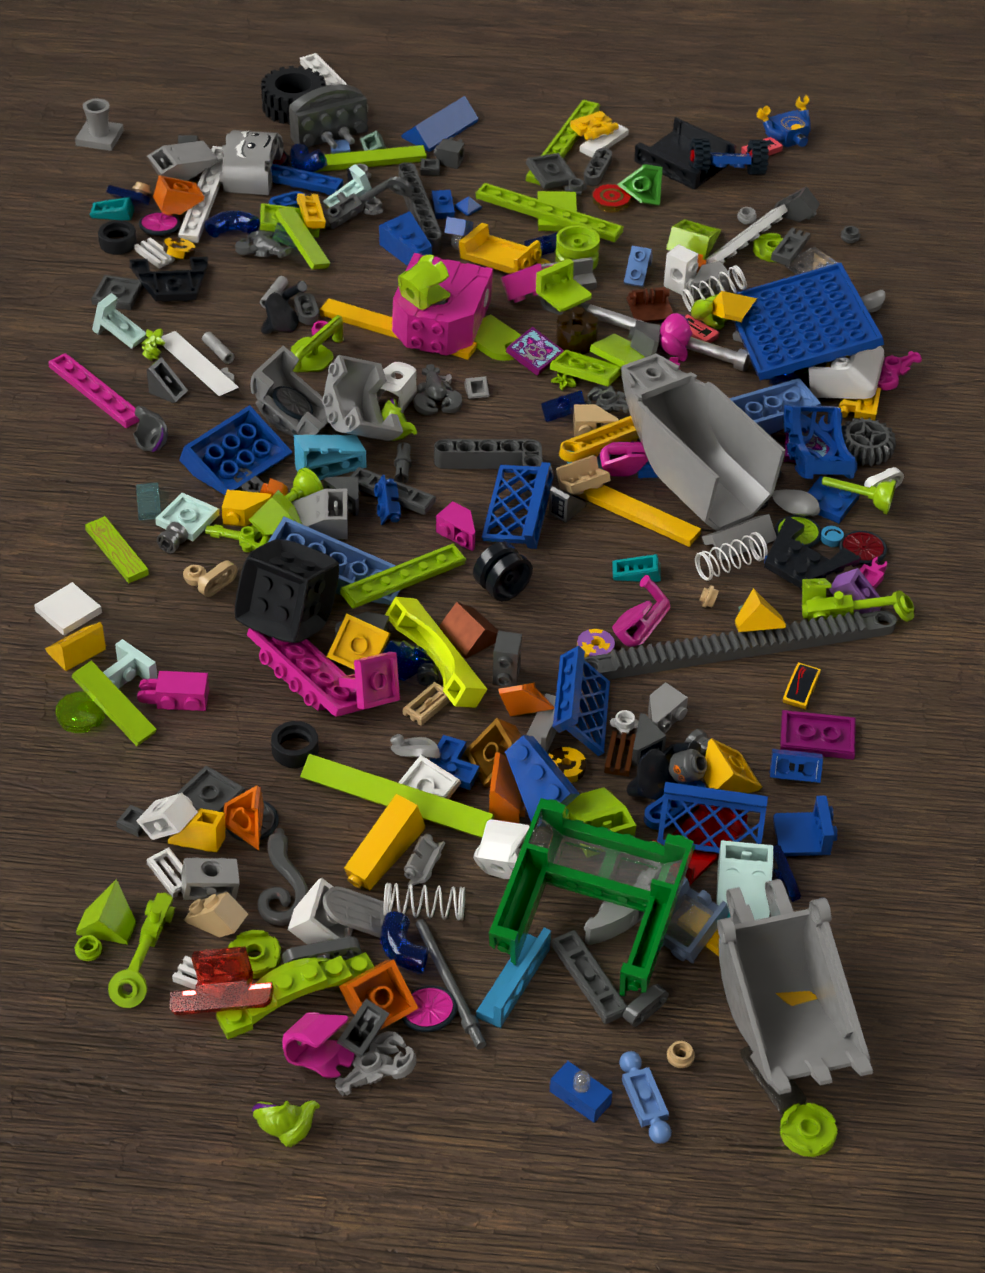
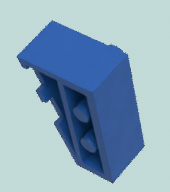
[379,211,432,266]
[505,735,580,827]

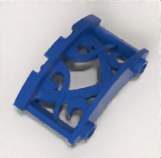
[784,405,857,479]

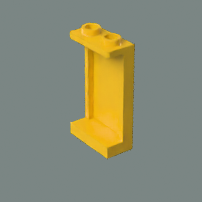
[459,223,542,274]

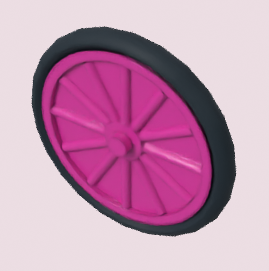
[139,212,180,235]
[401,985,457,1032]

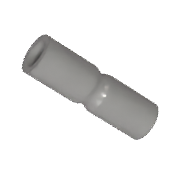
[260,276,288,309]
[202,332,235,364]

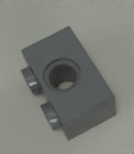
[492,631,522,687]

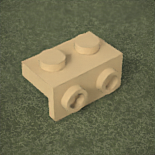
[556,455,611,495]

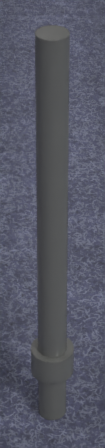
[415,919,486,1049]

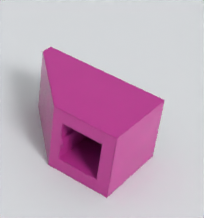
[436,501,475,551]

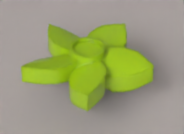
[141,328,165,347]
[551,372,576,390]

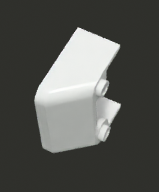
[809,346,884,399]

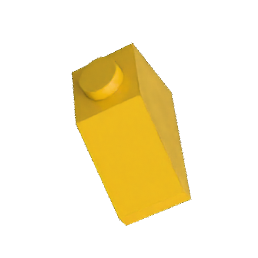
[222,490,272,526]

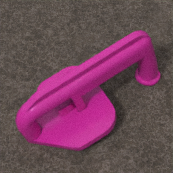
[600,442,648,476]
[612,575,670,647]

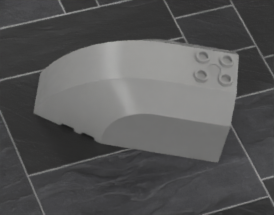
[621,353,785,531]

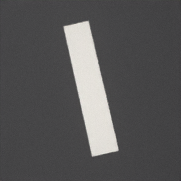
[161,331,239,396]

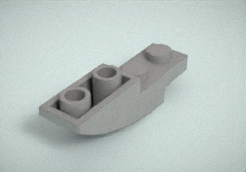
[584,866,662,945]

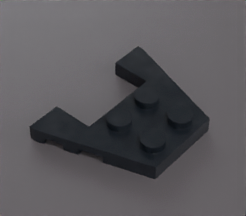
[129,257,208,302]
[764,516,861,589]

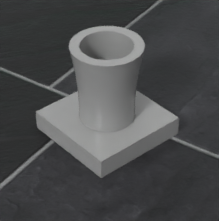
[75,98,124,151]

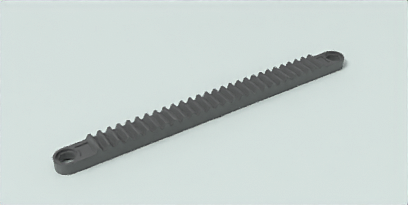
[583,611,897,682]

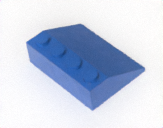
[179,405,292,495]

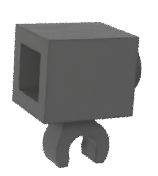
[434,137,464,169]

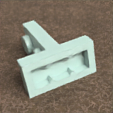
[323,164,375,209]
[92,293,146,349]
[103,639,158,689]

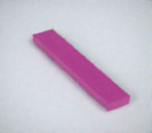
[48,353,139,428]

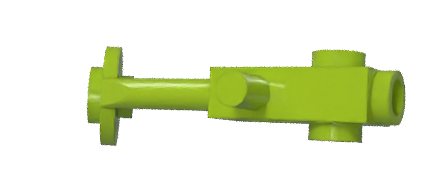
[801,590,914,622]
[108,893,175,1008]

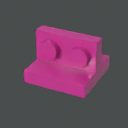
[339,652,400,709]

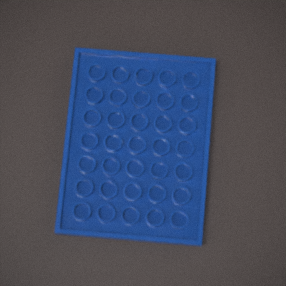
[733,262,884,380]

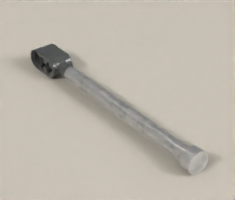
[541,298,750,372]

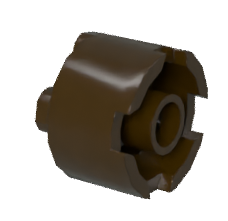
[556,307,598,355]

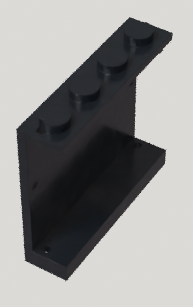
[634,117,736,190]

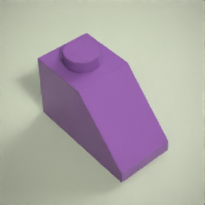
[829,568,882,614]

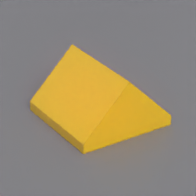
[45,622,106,671]

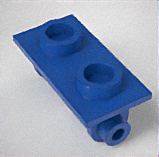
[374,475,401,525]

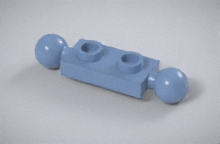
[619,1051,672,1144]

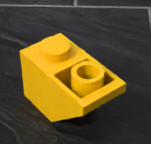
[168,808,226,853]

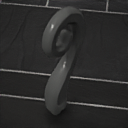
[257,828,309,926]

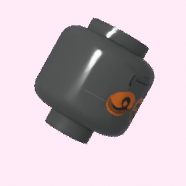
[669,749,707,784]

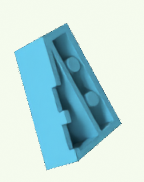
[294,435,367,480]

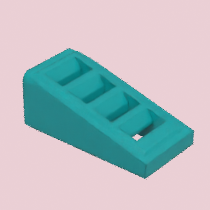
[90,197,134,221]
[612,554,661,582]

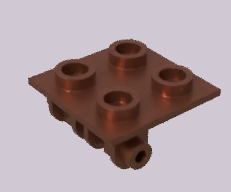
[626,287,673,322]

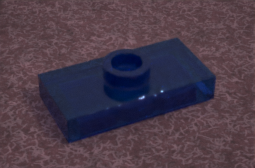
[106,185,150,205]
[524,232,558,255]
[541,390,586,422]
[773,845,801,902]

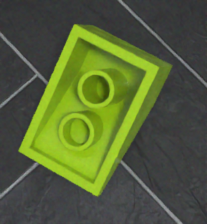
[666,219,721,260]

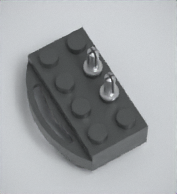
[289,84,368,149]

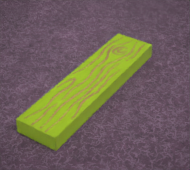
[85,516,149,584]

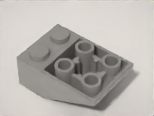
[147,141,219,181]
[291,489,348,540]

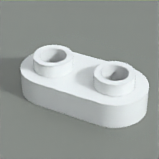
[864,467,904,489]

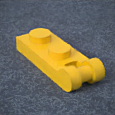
[297,193,326,229]

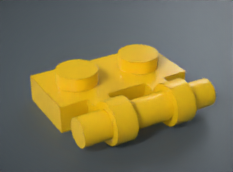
[570,111,619,140]
[839,388,881,421]

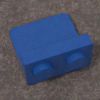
[773,796,837,856]

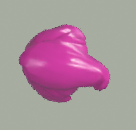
[660,313,693,362]

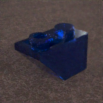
[383,640,433,681]

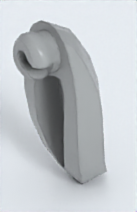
[861,290,885,312]
[772,490,820,516]
[390,734,441,758]

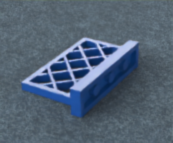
[482,462,554,549]
[553,646,610,756]
[657,782,768,854]

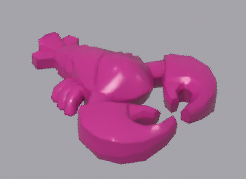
[877,351,922,390]

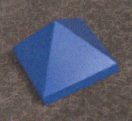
[455,196,482,216]

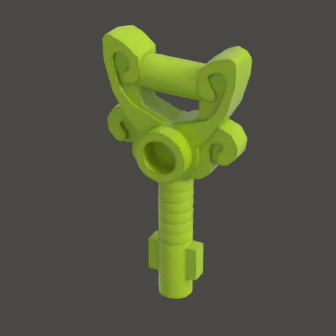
[205,524,273,553]

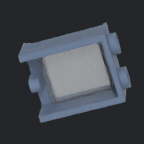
[661,877,729,964]

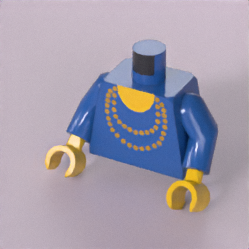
[757,95,811,147]

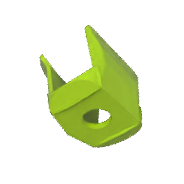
[398,255,450,310]

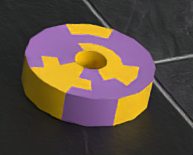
[577,629,615,658]

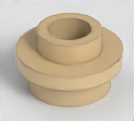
[132,182,152,197]
[183,565,206,586]
[700,585,719,608]
[667,1041,695,1068]

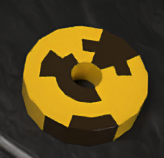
[163,237,196,259]
[549,747,586,783]

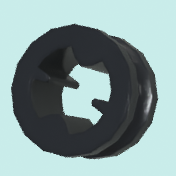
[417,663,439,686]

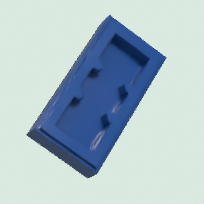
[432,190,455,219]

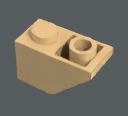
[573,404,618,437]
[184,892,248,937]

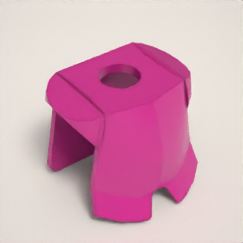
[283,1012,354,1078]

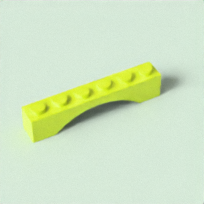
[385,597,487,708]

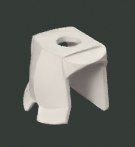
[375,362,417,413]
[473,820,541,879]

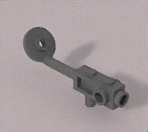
[323,177,414,230]

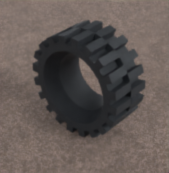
[261,66,326,125]

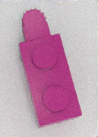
[501,263,556,303]
[137,671,209,711]

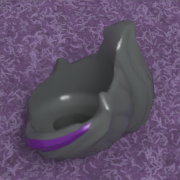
[133,406,168,452]

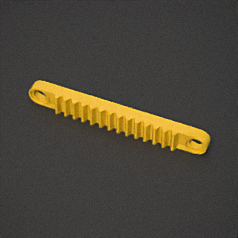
[559,416,639,462]

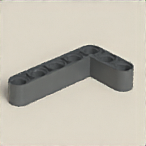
[434,439,543,498]

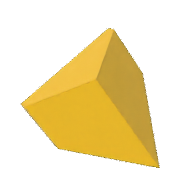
[712,291,757,322]
[735,588,786,632]

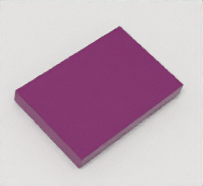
[780,710,856,760]

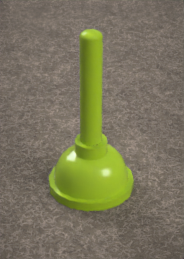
[285,467,323,502]
[822,477,896,515]

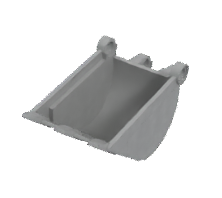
[717,879,873,1095]

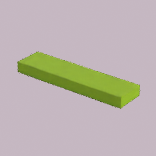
[275,207,330,270]
[72,660,157,746]

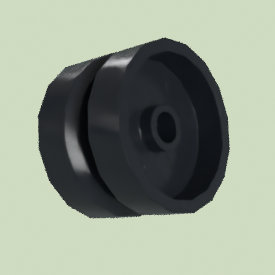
[473,541,533,602]

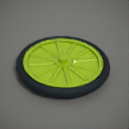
[774,515,821,548]

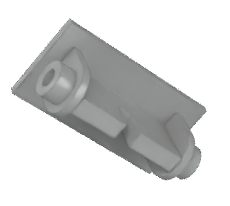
[404,834,445,886]

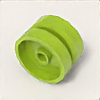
[555,225,600,269]

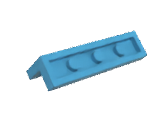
[476,928,551,1028]

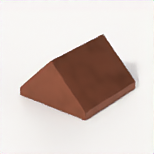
[439,602,498,659]

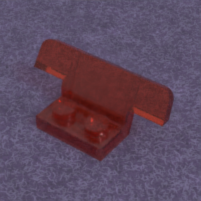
[169,946,274,1015]

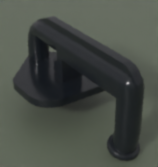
[261,281,307,335]
[626,741,701,800]

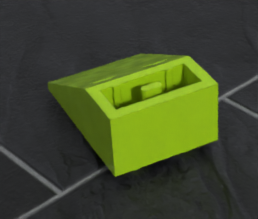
[566,787,636,859]

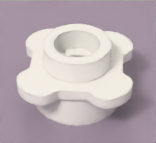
[610,710,639,734]

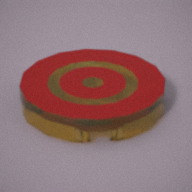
[593,184,631,212]

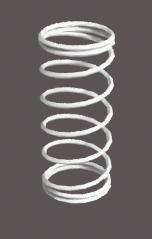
[681,265,747,312]
[695,532,768,581]
[384,882,465,921]

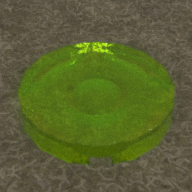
[55,691,105,733]

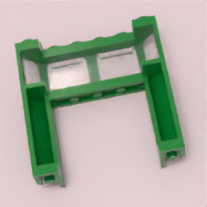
[489,798,695,996]

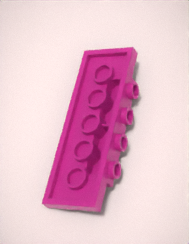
[247,628,372,717]

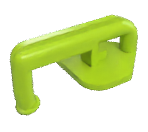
[291,315,344,372]

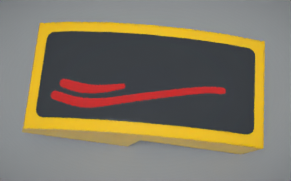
[783,662,821,710]

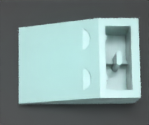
[716,840,773,920]

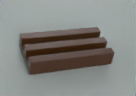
[604,731,636,777]

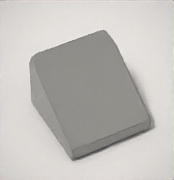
[464,376,490,399]

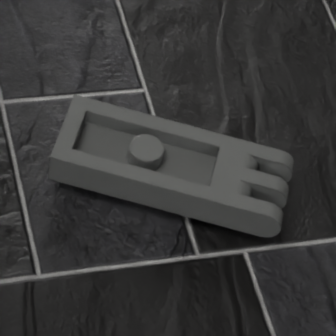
[771,228,811,266]

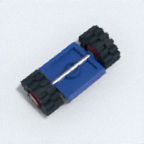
[689,138,769,175]

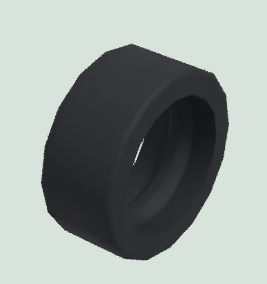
[98,220,137,255]
[271,721,319,768]

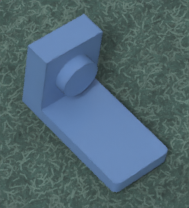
[624,246,653,287]

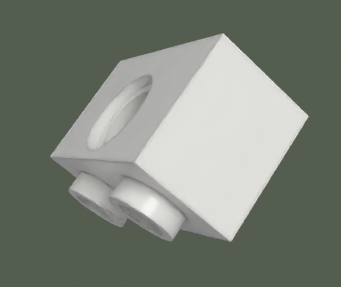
[664,244,698,295]
[136,793,198,840]

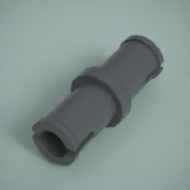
[394,442,412,483]

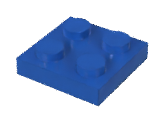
[808,476,860,524]

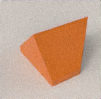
[499,683,555,716]
[223,785,264,850]

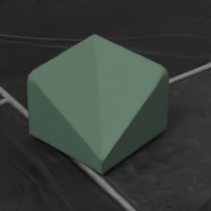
[360,130,386,151]

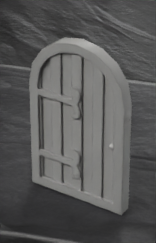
[323,886,385,939]

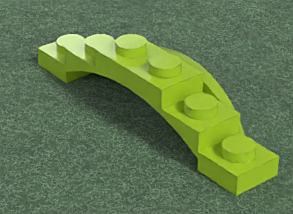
[216,952,374,1040]

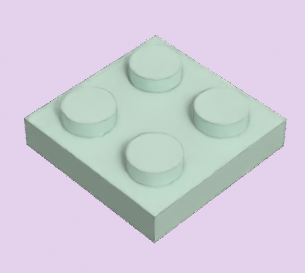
[155,493,219,541]

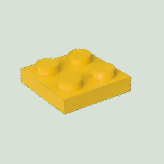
[327,613,391,670]

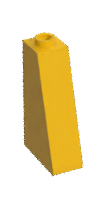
[344,794,426,890]

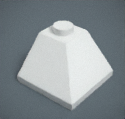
[288,878,353,944]

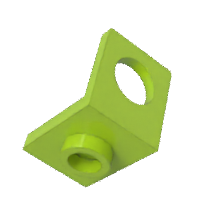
[802,578,832,605]

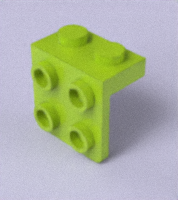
[536,258,592,312]

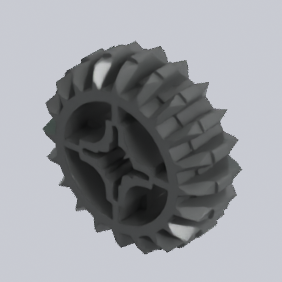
[841,417,896,467]

